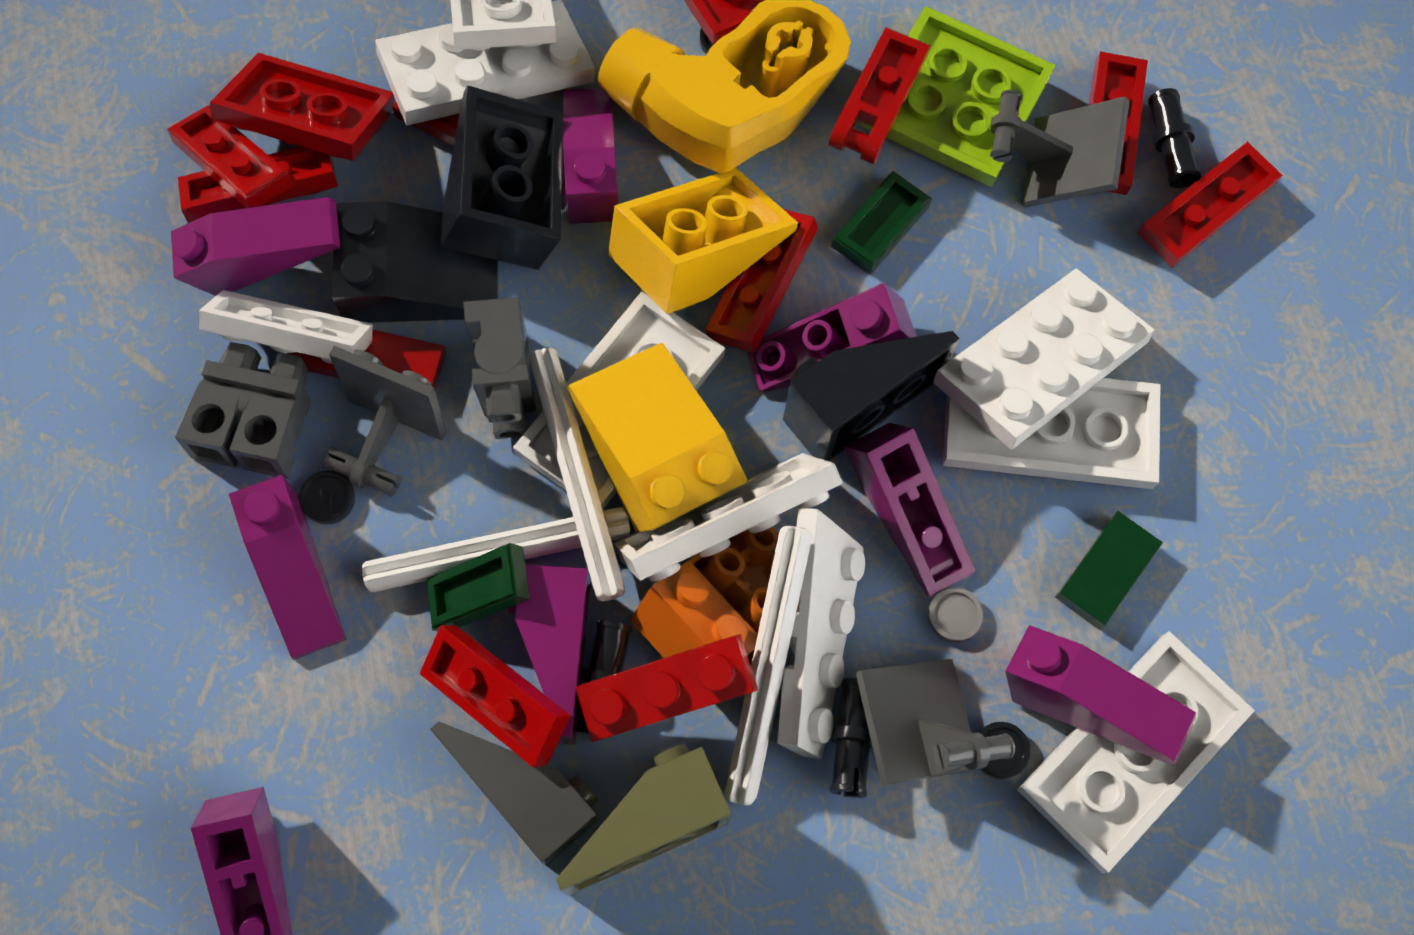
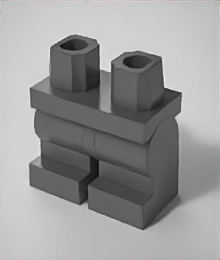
[464,297,537,439]
[175,342,311,479]

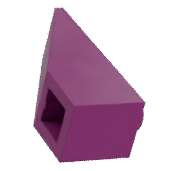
[747,283,917,393]

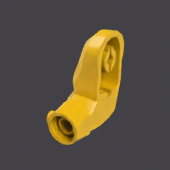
[598,0,851,173]

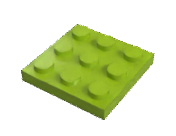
[860,6,1056,187]

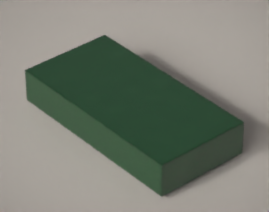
[831,171,932,275]
[1055,511,1163,629]
[427,543,530,632]

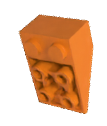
[630,527,801,663]

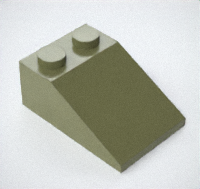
[556,744,731,895]

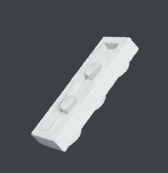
[199,290,373,364]

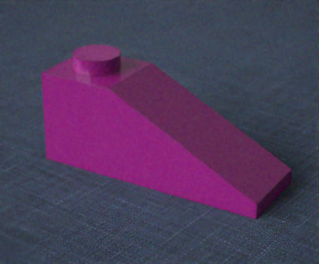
[563,88,618,224]
[171,197,340,296]
[844,423,976,597]
[229,475,347,660]
[507,564,591,745]
[1005,625,1196,766]
[190,787,292,935]

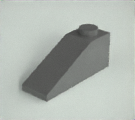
[430,722,599,866]

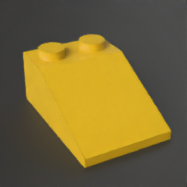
[608,168,798,314]
[566,342,748,533]

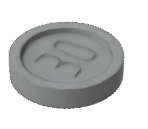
[927,587,983,643]

